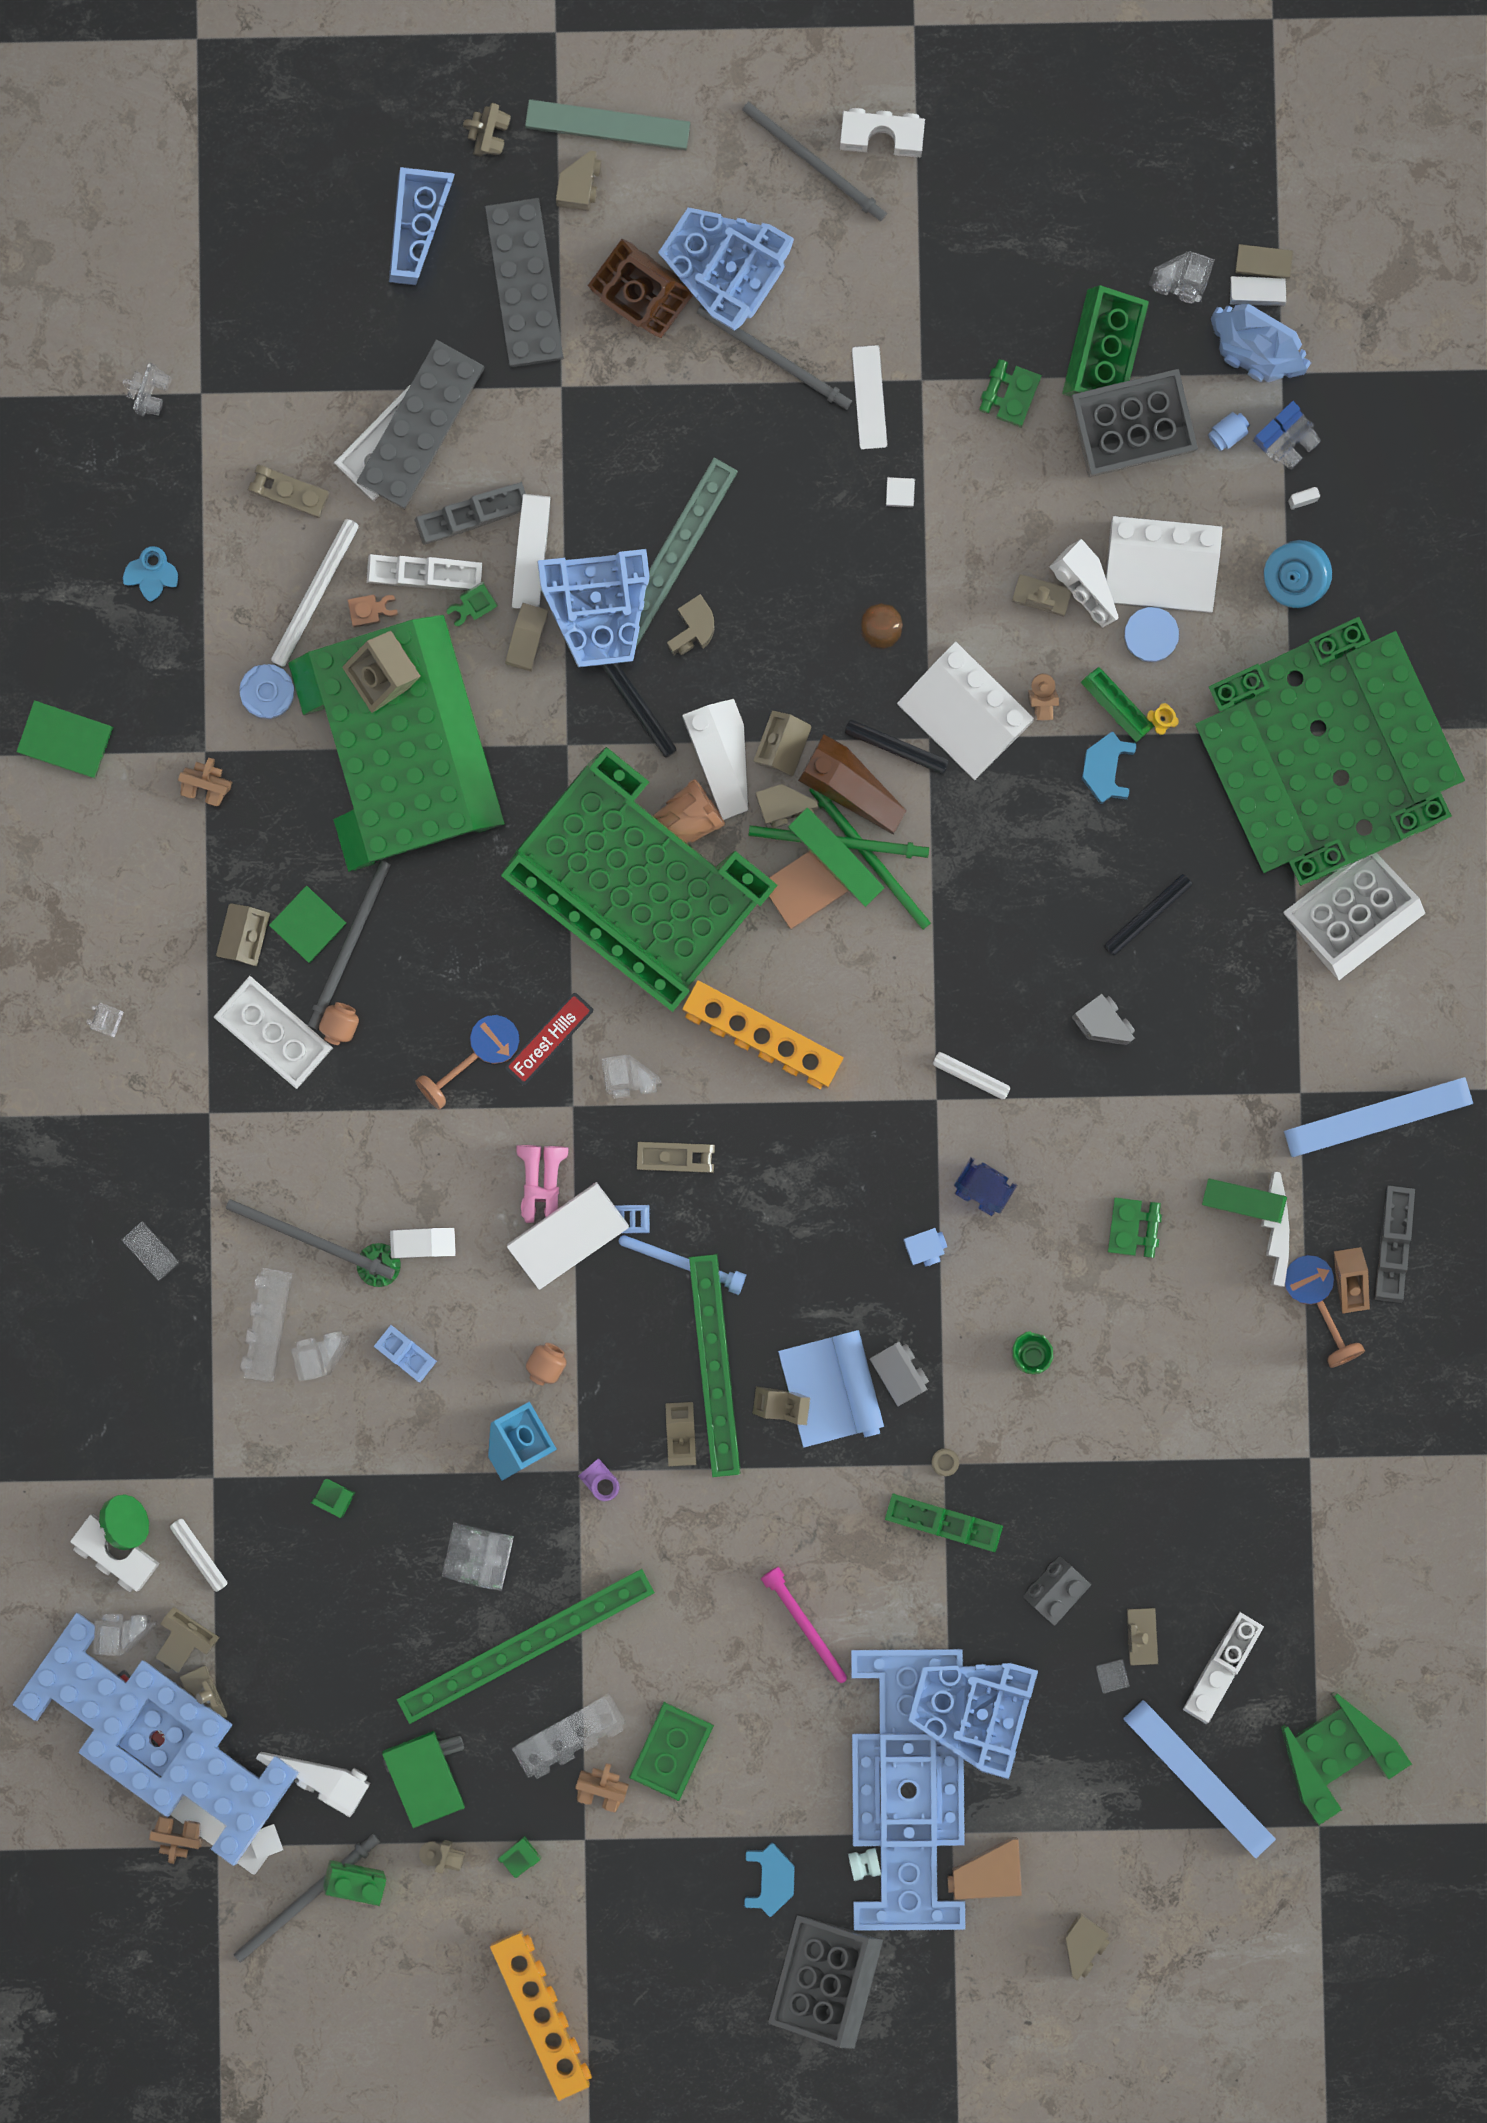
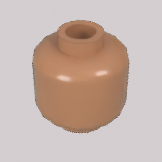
[319,1002,359,1045]
[526,1343,566,1386]

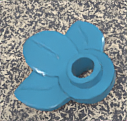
[123,546,178,602]

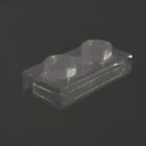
[122,1221,180,1281]

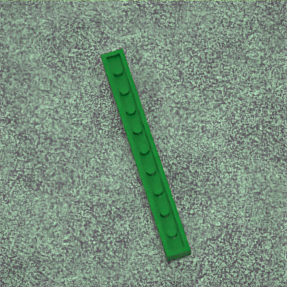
[397,1569,655,1724]

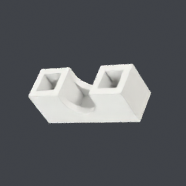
[840,108,925,158]
[70,1514,160,1592]

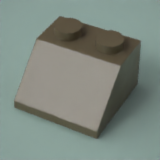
[342,631,421,713]

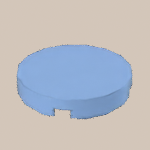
[1124,607,1179,662]
[240,664,295,719]

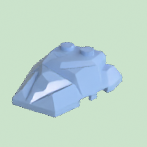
[658,207,794,331]
[1211,304,1311,382]
[537,549,649,667]
[908,1663,1038,1779]

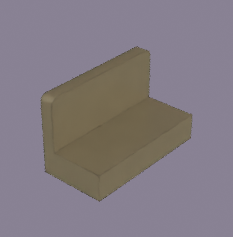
[753,711,811,776]
[216,904,270,966]

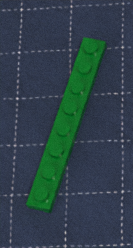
[689,1254,741,1477]

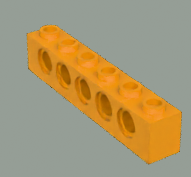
[682,980,844,1090]
[490,1930,592,2101]

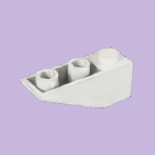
[1049,539,1119,628]

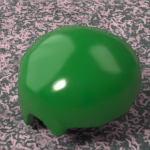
[1012,1331,1054,1375]

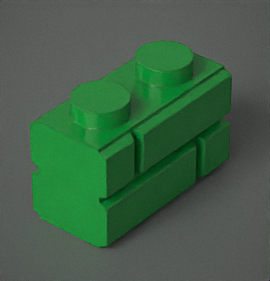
[323,1860,386,1906]

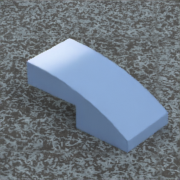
[374,1325,437,1383]

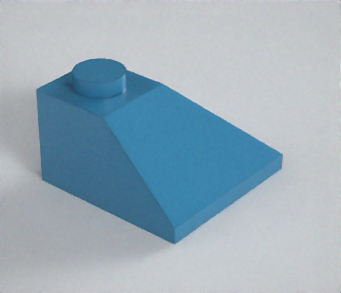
[488,1402,557,1480]

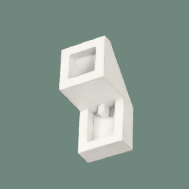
[390,1228,455,1258]

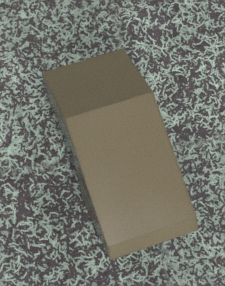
[505,603,549,671]
[753,1386,810,1425]
[666,1402,696,1466]

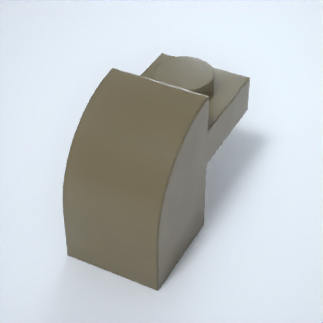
[667,594,714,655]

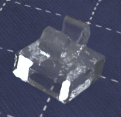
[87,1003,124,1038]

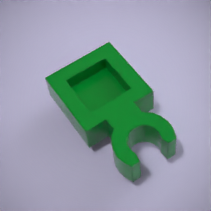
[446,582,498,626]

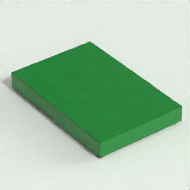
[16,700,113,779]
[629,1702,714,1801]
[382,1731,465,1828]

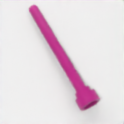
[760,1566,847,1683]

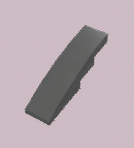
[414,482,526,545]
[1374,1186,1415,1303]

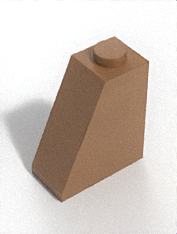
[947,1837,1022,1899]

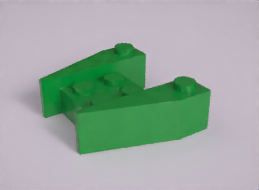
[1281,1692,1412,1825]

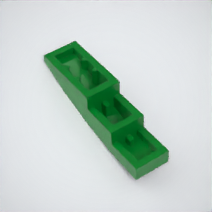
[788,807,885,907]
[885,1493,1003,1552]

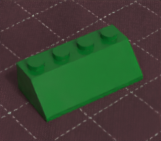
[1062,285,1149,397]

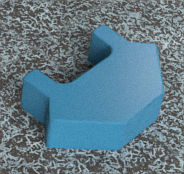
[1082,732,1136,804]
[745,1842,794,1917]

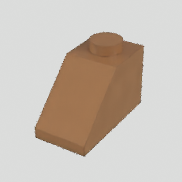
[1334,1247,1370,1313]

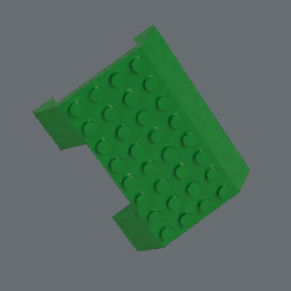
[288,615,505,872]
[501,747,778,1012]

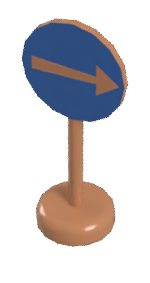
[415,1015,519,1110]
[1285,1255,1365,1368]

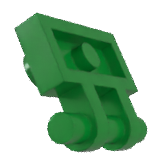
[979,359,1042,428]
[1107,1198,1162,1258]

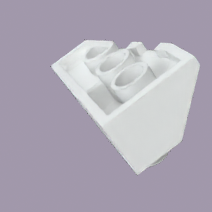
[683,699,748,820]
[256,1752,371,1817]

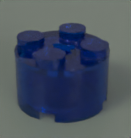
[954,1157,1018,1216]

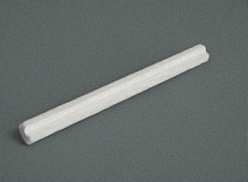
[272,519,358,667]

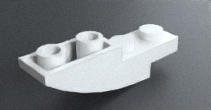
[1183,1612,1264,1724]

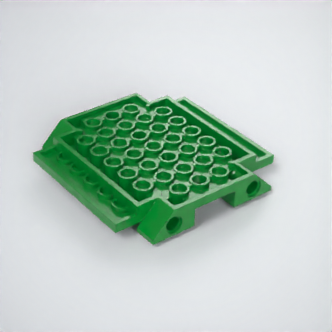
[1195,617,1465,886]

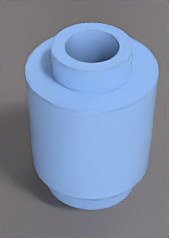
[1208,412,1250,451]

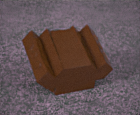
[588,239,693,338]

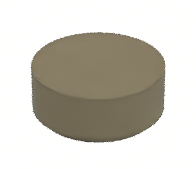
[931,1449,959,1476]

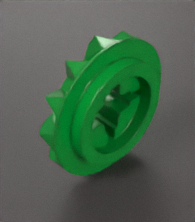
[357,1243,401,1287]

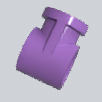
[578,1459,620,1501]

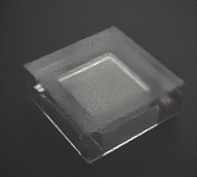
[1095,1659,1130,1693]

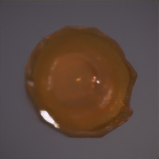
[861,603,902,649]

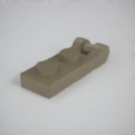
[248,465,329,518]
[637,1142,715,1173]

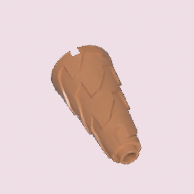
[653,779,725,843]

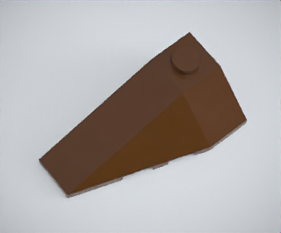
[798,734,906,834]

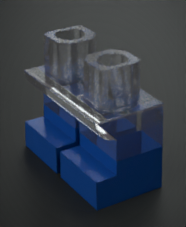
[1253,401,1321,469]

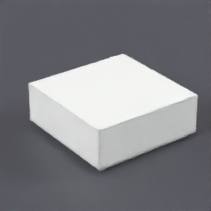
[886,478,915,507]
[1288,487,1320,510]
[251,1824,283,1860]

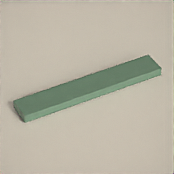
[525,100,690,151]

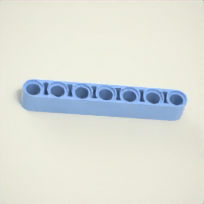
[1284,1077,1473,1157]
[1123,1700,1276,1858]

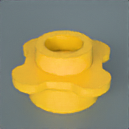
[1147,703,1179,735]

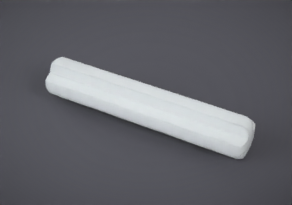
[933,1052,1010,1099]
[170,1519,227,1592]

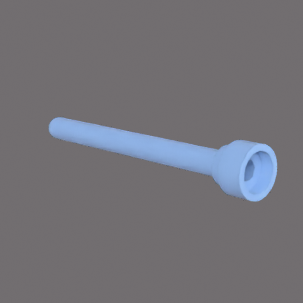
[619,1235,746,1295]

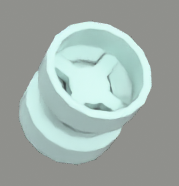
[848,1848,881,1881]

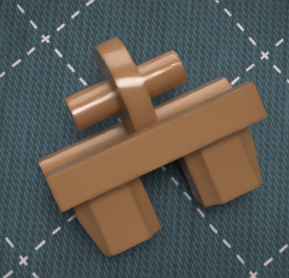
[1028,673,1059,720]
[178,758,232,806]
[576,1763,629,1812]
[149,1816,203,1864]

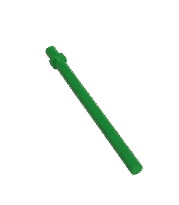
[809,788,931,930]
[748,825,929,859]

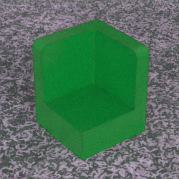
[311,1479,355,1518]
[497,1836,542,1878]

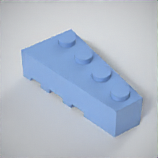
[389,167,455,285]

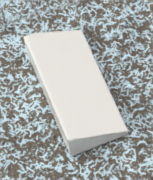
[1230,276,1286,306]

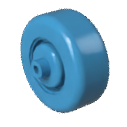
[1264,540,1332,608]

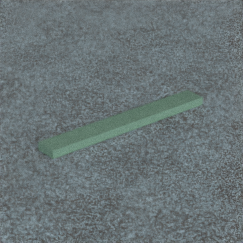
[635,458,738,650]

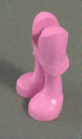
[516,1145,568,1223]

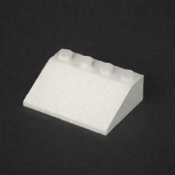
[1106,516,1222,613]
[897,642,1034,780]
[1283,853,1425,980]

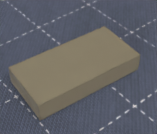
[1235,245,1293,279]

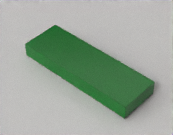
[1202,1178,1287,1224]

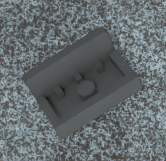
[1023,1557,1091,1626]

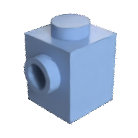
[903,1228,947,1267]

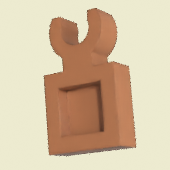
[348,595,398,628]

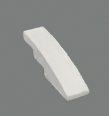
[512,494,551,609]
[367,554,482,590]
[1261,1172,1289,1287]

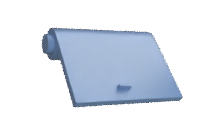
[778,1330,884,1448]

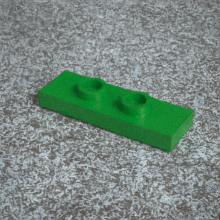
[1080,667,1155,742]

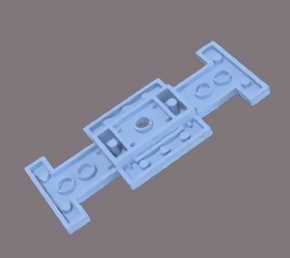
[13,1613,299,1865]
[851,1649,965,1930]

